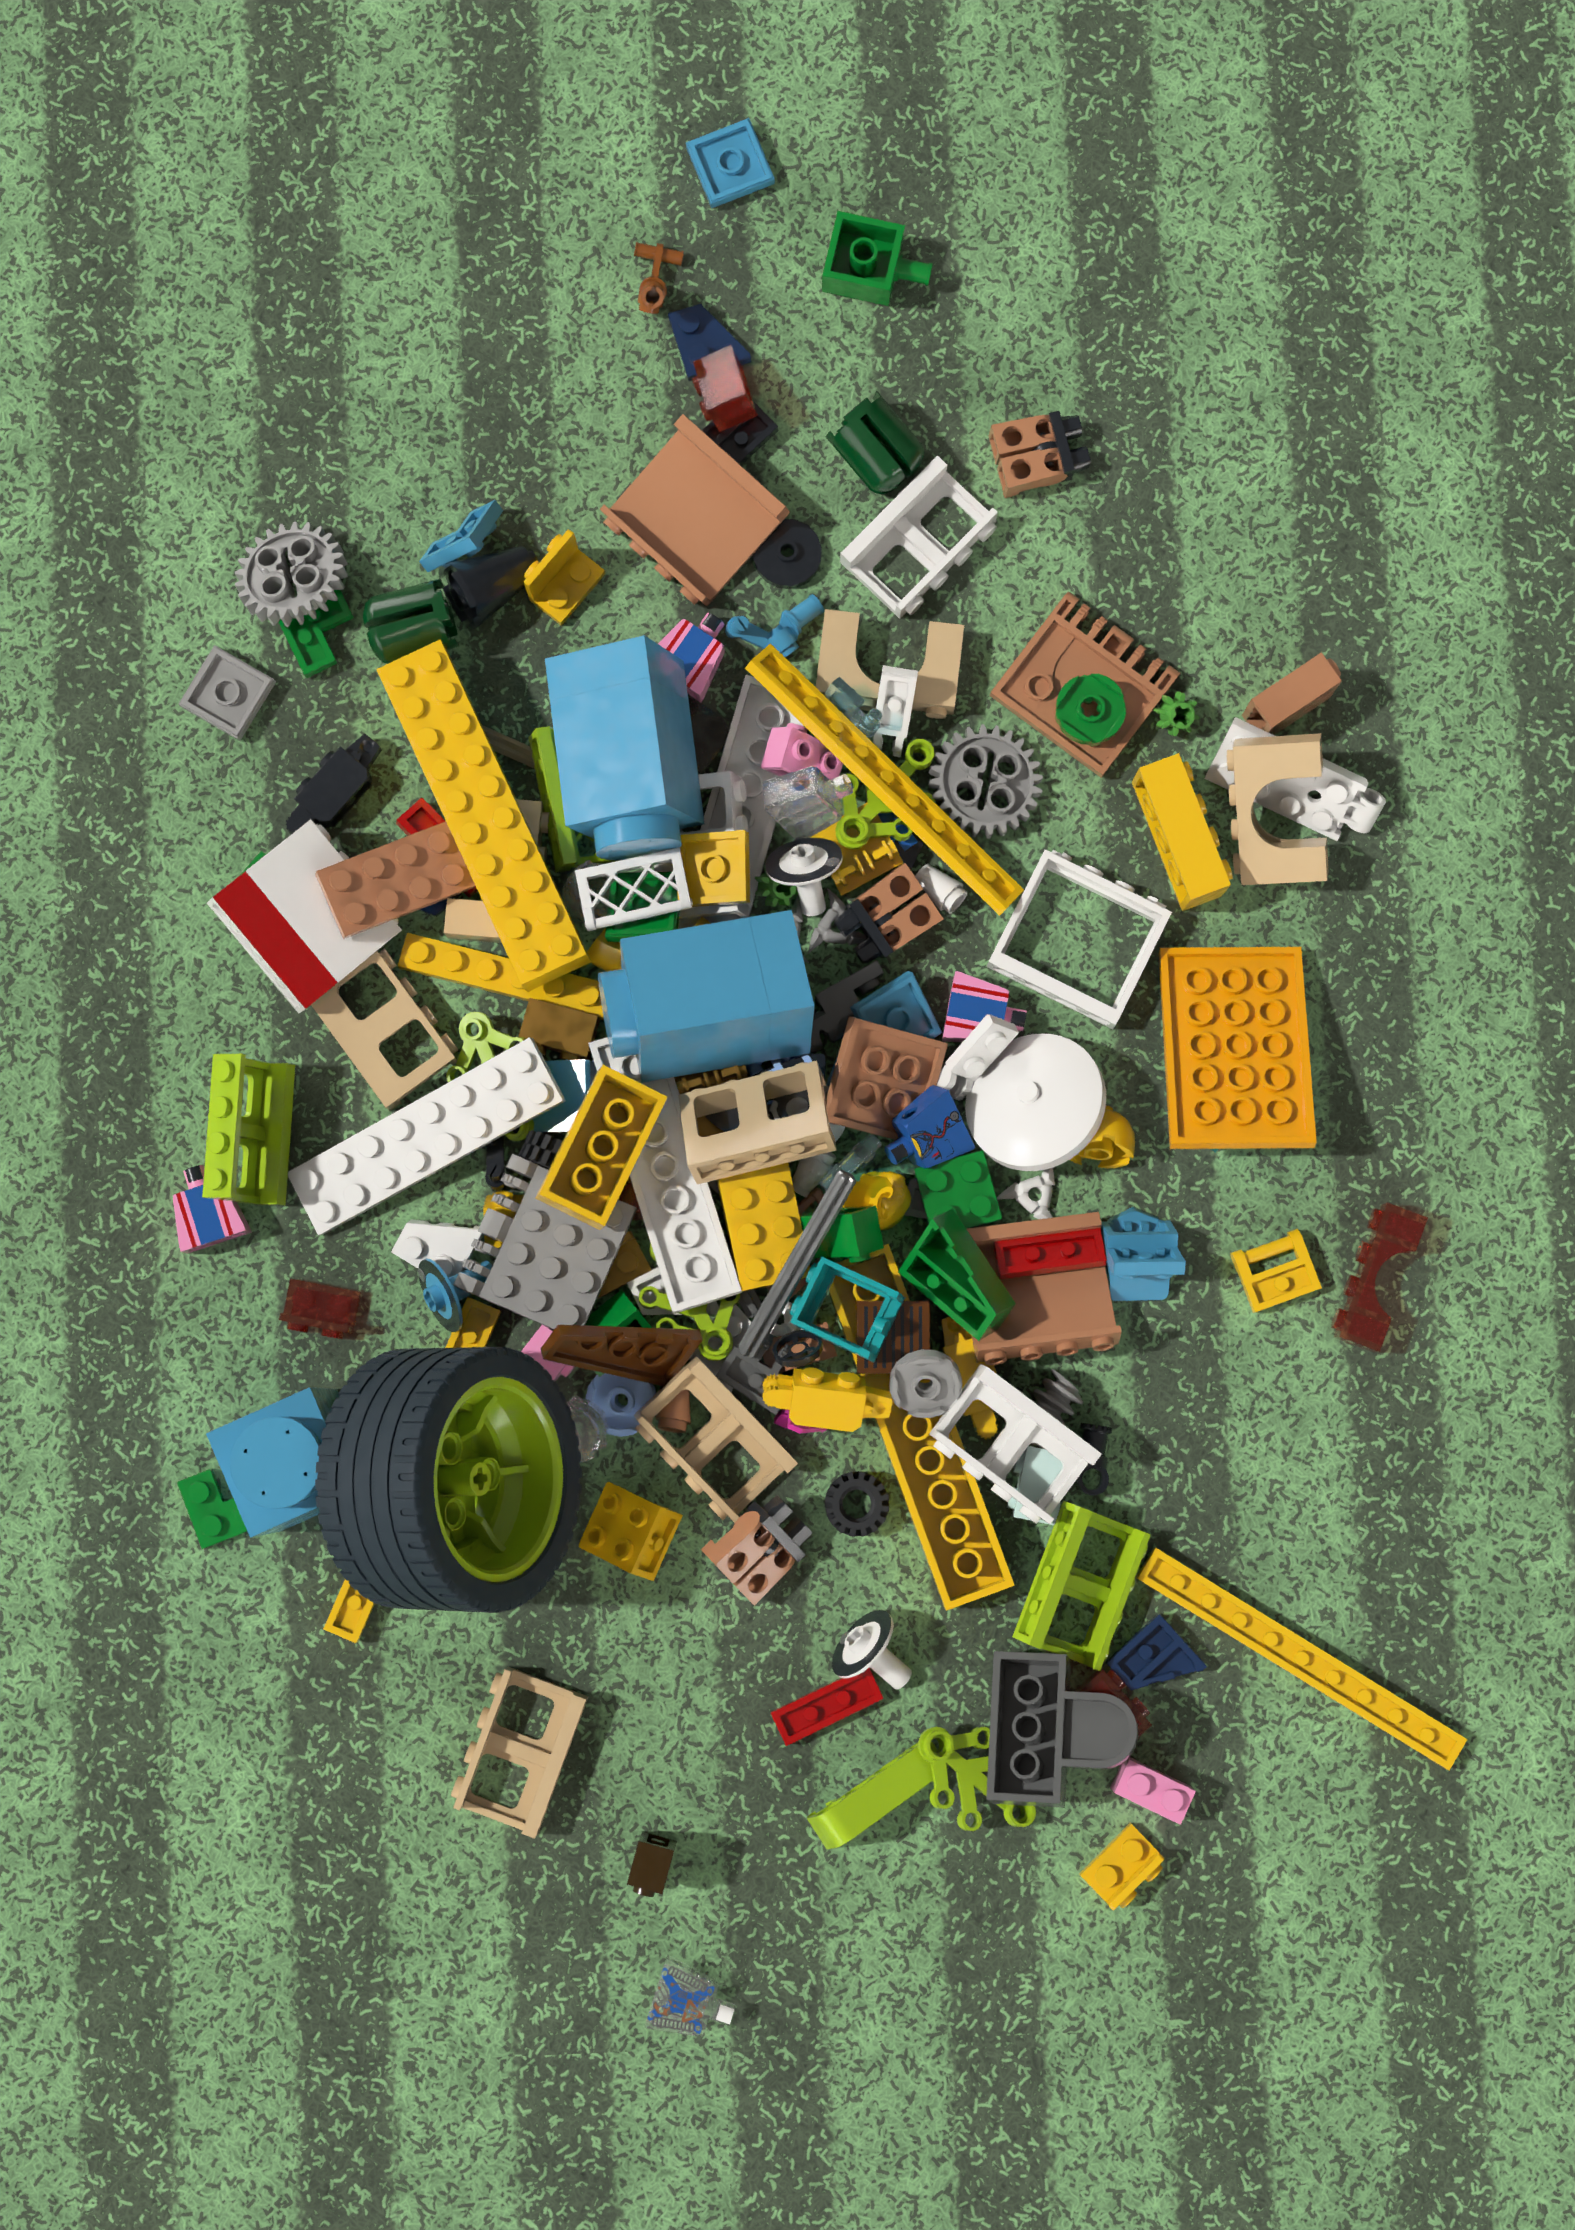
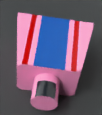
[658,612,725,702]
[942,971,1027,1042]
[173,1165,252,1254]

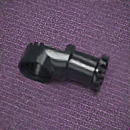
[1074,1423,1113,1496]

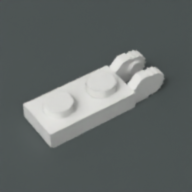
[872,665,918,757]
[937,1014,1019,1101]

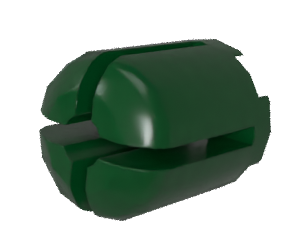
[825,391,925,494]
[363,579,460,664]

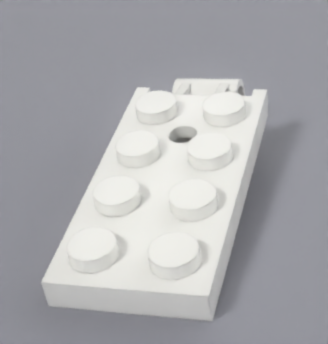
[1204,717,1386,841]

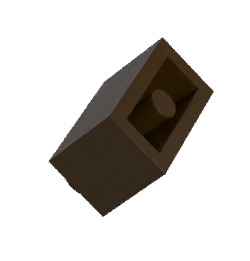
[627,1831,677,1897]

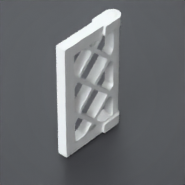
[575,848,693,931]

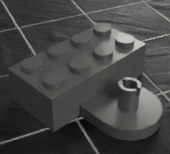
[986,1651,1138,1808]

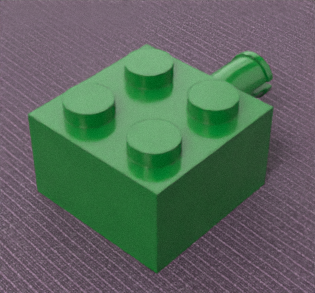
[822,210,933,306]

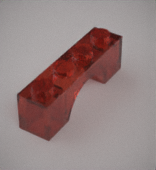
[1331,1202,1428,1353]

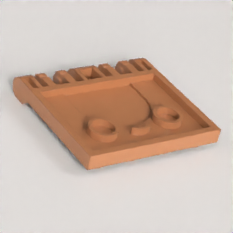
[990,591,1181,778]

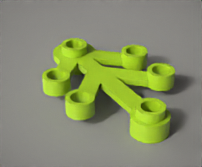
[835,739,935,849]
[446,1012,534,1141]
[639,1243,740,1361]
[918,1727,1036,1831]

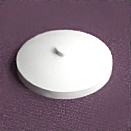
[965,1034,1106,1171]

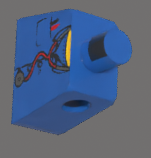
[884,1085,976,1168]

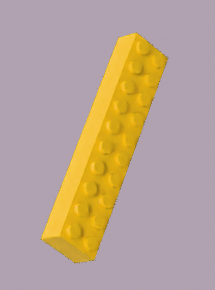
[376,639,592,992]
[828,1244,1015,1611]

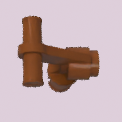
[634,242,684,314]

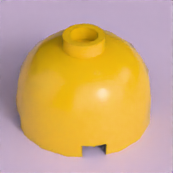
[1070,1105,1135,1169]

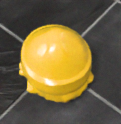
[843,1171,911,1230]

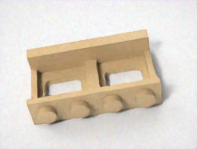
[311,948,459,1111]
[678,1060,837,1185]
[634,1356,798,1523]
[451,1667,589,1839]

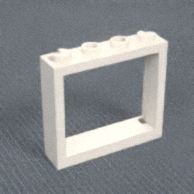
[987,850,1172,1029]

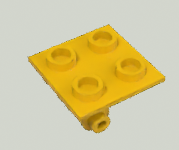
[809,803,903,896]

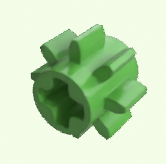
[1153,691,1200,736]
[754,865,798,907]

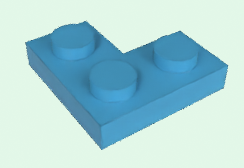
[419,500,503,572]

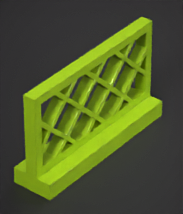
[529,726,620,872]

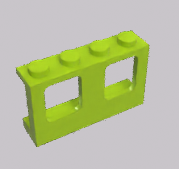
[202,1053,296,1206]
[1012,1500,1151,1671]

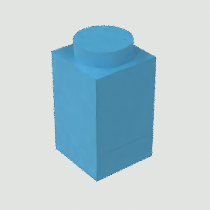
[545,635,705,860]
[598,910,814,1083]
[206,1387,339,1538]

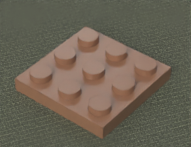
[826,1016,948,1140]

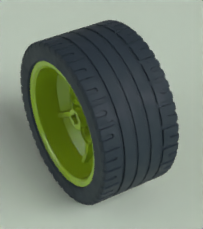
[315,1347,582,1613]

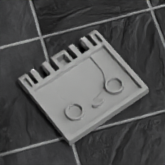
[453,1154,637,1329]

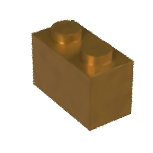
[519,998,600,1060]

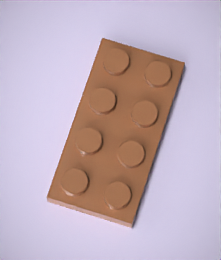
[315,821,476,939]

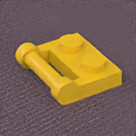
[1230,1229,1322,1313]

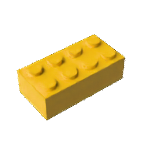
[1131,753,1233,911]
[535,1065,668,1230]
[717,1163,810,1292]

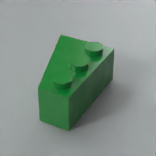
[898,1208,1016,1341]

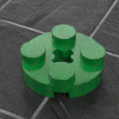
[1055,674,1126,746]

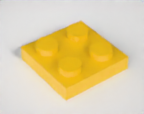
[677,830,750,907]

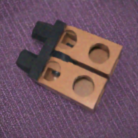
[988,411,1091,498]
[834,863,944,964]
[701,1495,812,1606]

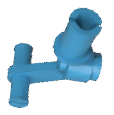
[725,594,825,657]

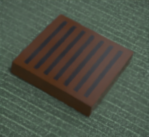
[857,1301,930,1374]

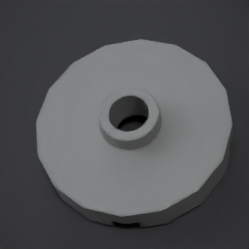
[889,1349,962,1418]

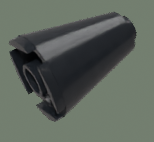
[438,546,538,630]

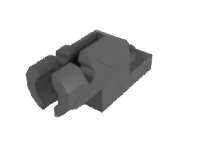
[808,961,884,1055]

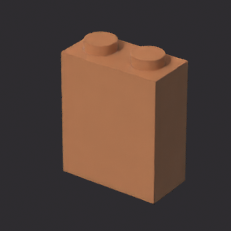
[1242,652,1342,735]

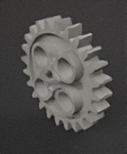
[235,522,348,627]
[928,724,1043,839]

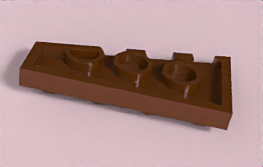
[541,1325,703,1386]

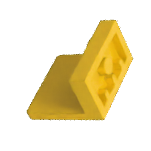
[524,529,606,626]
[579,1482,683,1581]

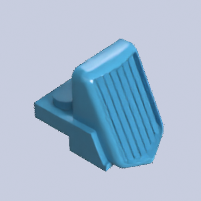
[1101,1207,1186,1301]

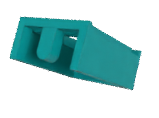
[790,1256,905,1363]

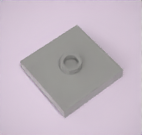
[178,645,276,741]

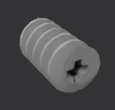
[1030,1369,1083,1449]

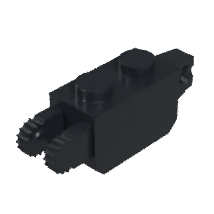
[285,734,382,834]

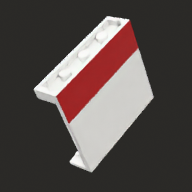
[207,819,402,1013]

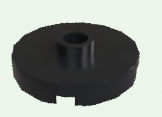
[753,519,822,589]

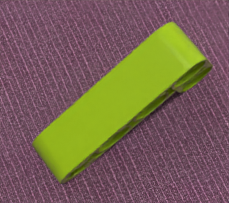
[807,1741,949,1849]

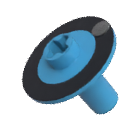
[418,1259,492,1332]

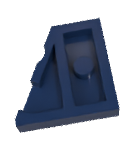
[668,304,752,381]
[1106,1614,1207,1690]

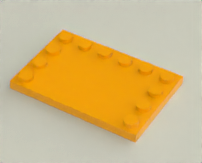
[1159,947,1317,1149]

